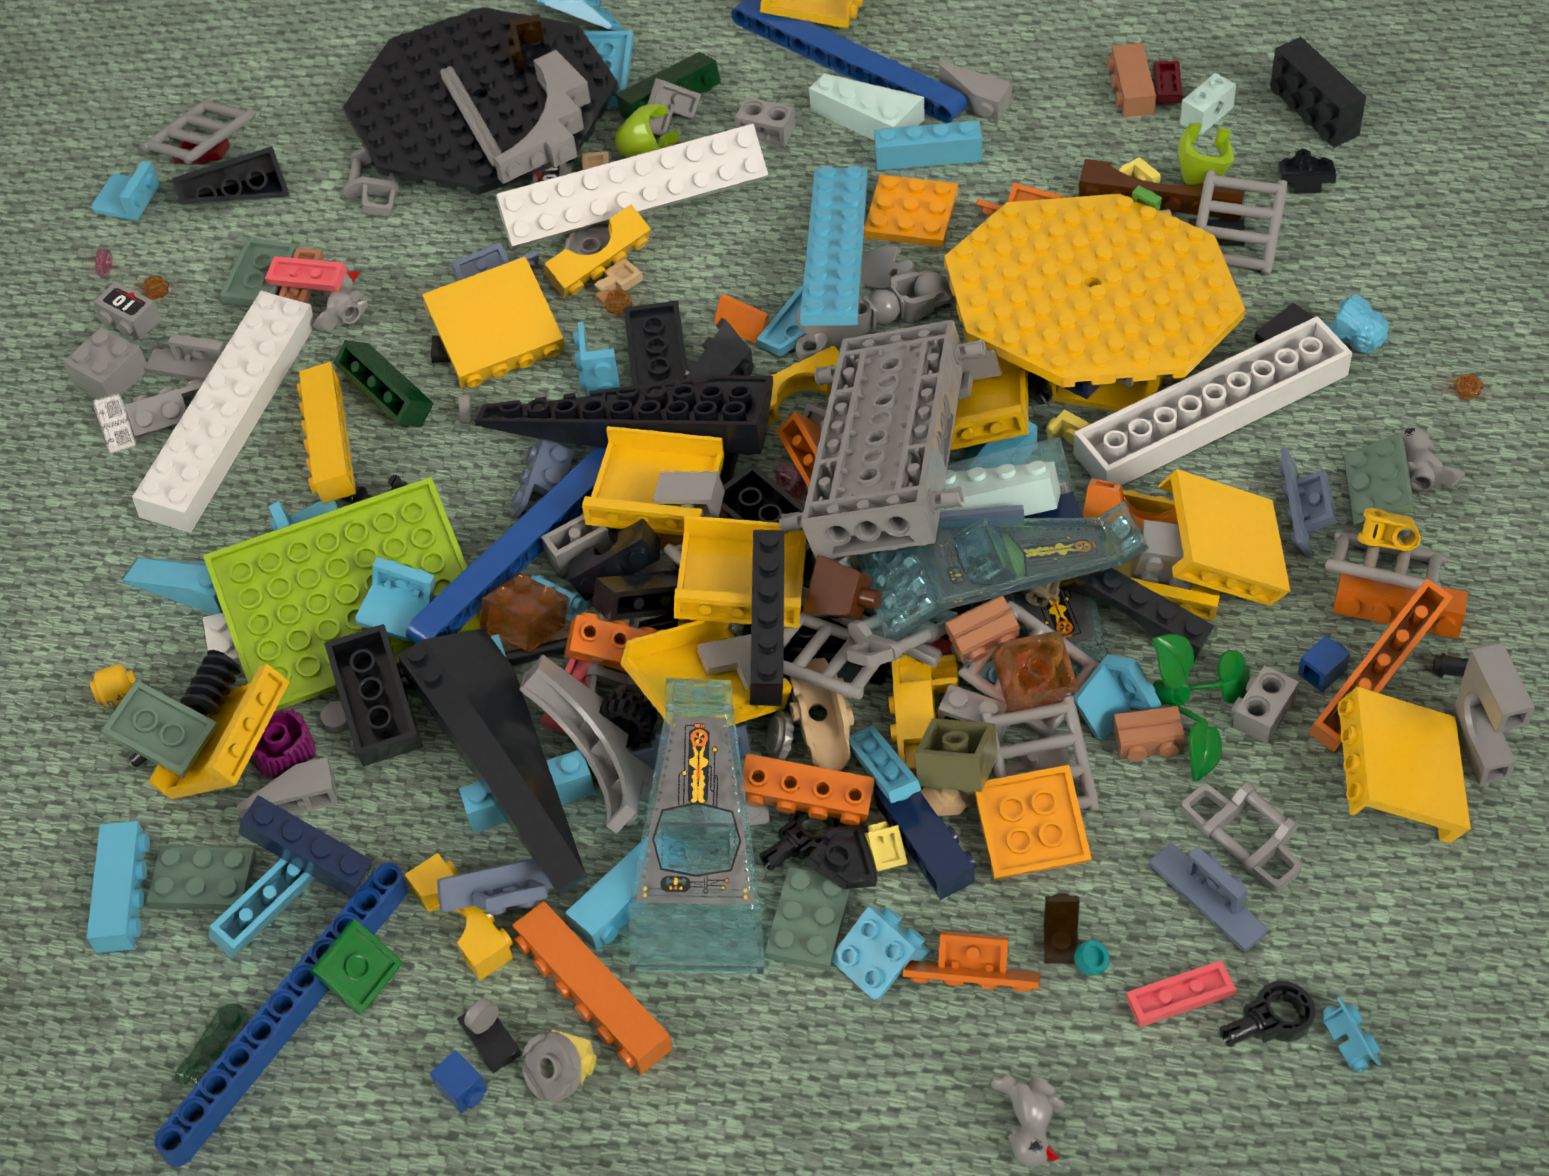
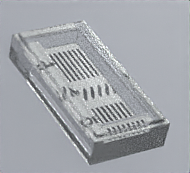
[92,392,138,455]

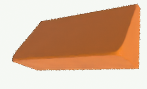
[715,294,769,344]

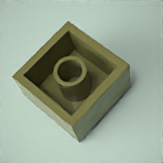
[915,718,997,792]

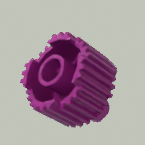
[251,709,316,779]

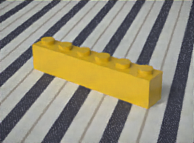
[297,361,356,504]

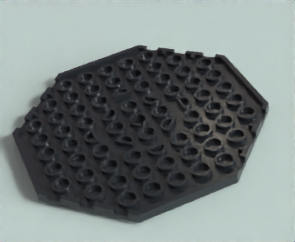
[343,7,619,195]

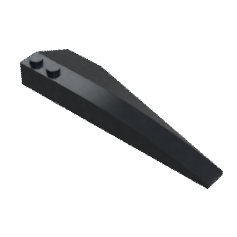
[475,375,774,455]
[397,628,587,894]

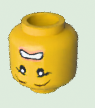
[90,663,137,708]

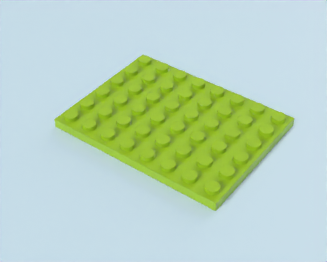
[203,477,493,711]

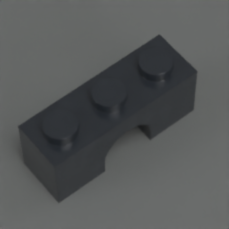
[568,518,661,601]

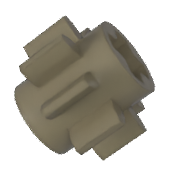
[1021,575,1060,607]

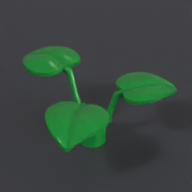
[1151,634,1250,781]

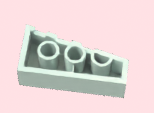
[809,73,924,140]
[940,461,1061,516]

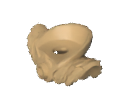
[789,658,854,771]

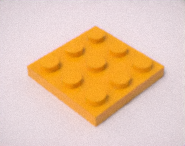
[864,174,958,247]
[974,765,1092,881]

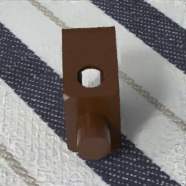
[803,555,882,620]

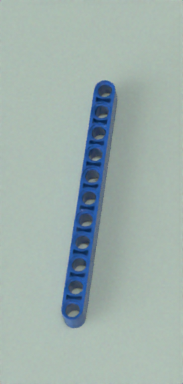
[731,0,967,123]
[406,447,606,643]
[154,863,408,1167]

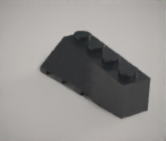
[172,146,290,205]
[675,318,754,385]

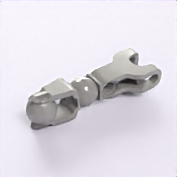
[796,270,954,361]

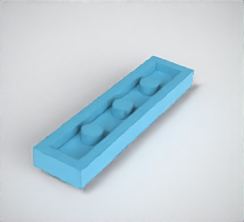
[849,725,921,803]

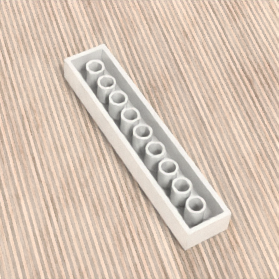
[496,123,768,250]
[132,291,314,533]
[1073,316,1352,485]

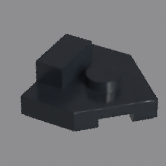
[1278,148,1337,194]
[805,825,878,889]

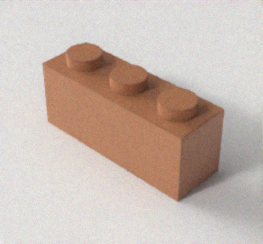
[1107,43,1156,118]

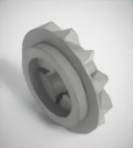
[766,710,795,760]

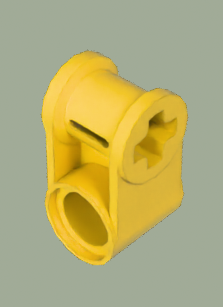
[1357,508,1421,551]

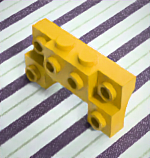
[889,654,959,776]

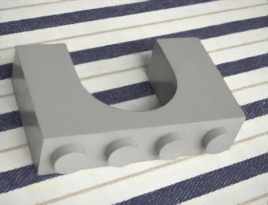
[1452,643,1535,785]

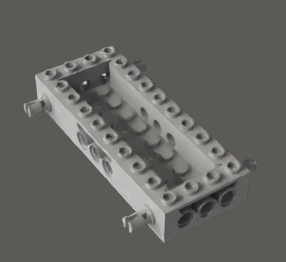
[779,320,986,560]

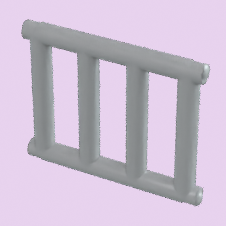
[141,97,256,165]
[1195,170,1288,276]
[1325,531,1447,590]
[958,600,1099,737]
[783,612,880,700]
[980,695,1100,812]

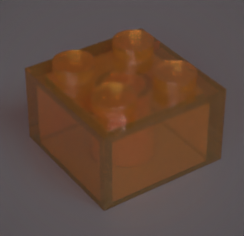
[480,573,568,652]
[991,630,1079,712]

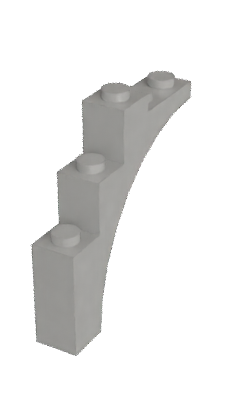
[494,50,591,184]
[519,654,656,834]

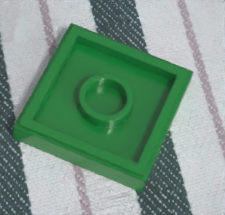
[310,919,404,1015]

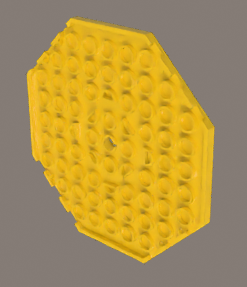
[944,194,1245,388]

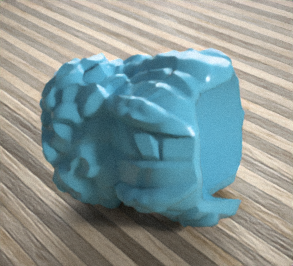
[1325,294,1389,354]

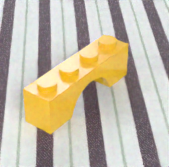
[544,205,651,298]
[768,345,839,426]
[405,853,513,981]

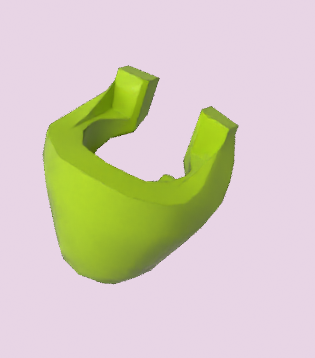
[614,103,680,158]
[1178,123,1234,185]

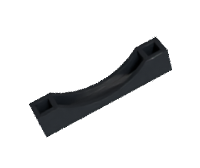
[750,530,785,706]
[1056,562,1214,662]

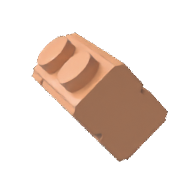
[945,595,1020,662]
[1113,706,1185,762]

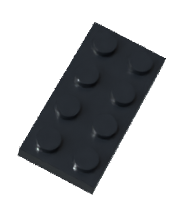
[624,300,687,390]

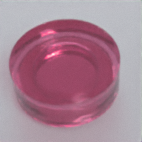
[95,249,112,276]

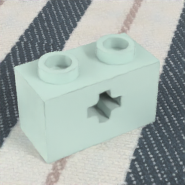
[1180,73,1236,135]

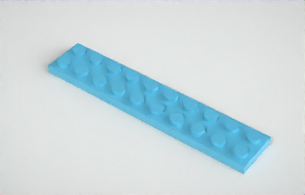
[800,166,868,326]

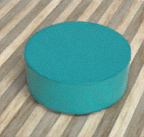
[1074,940,1110,976]

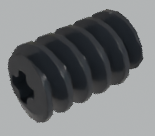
[180,650,242,717]

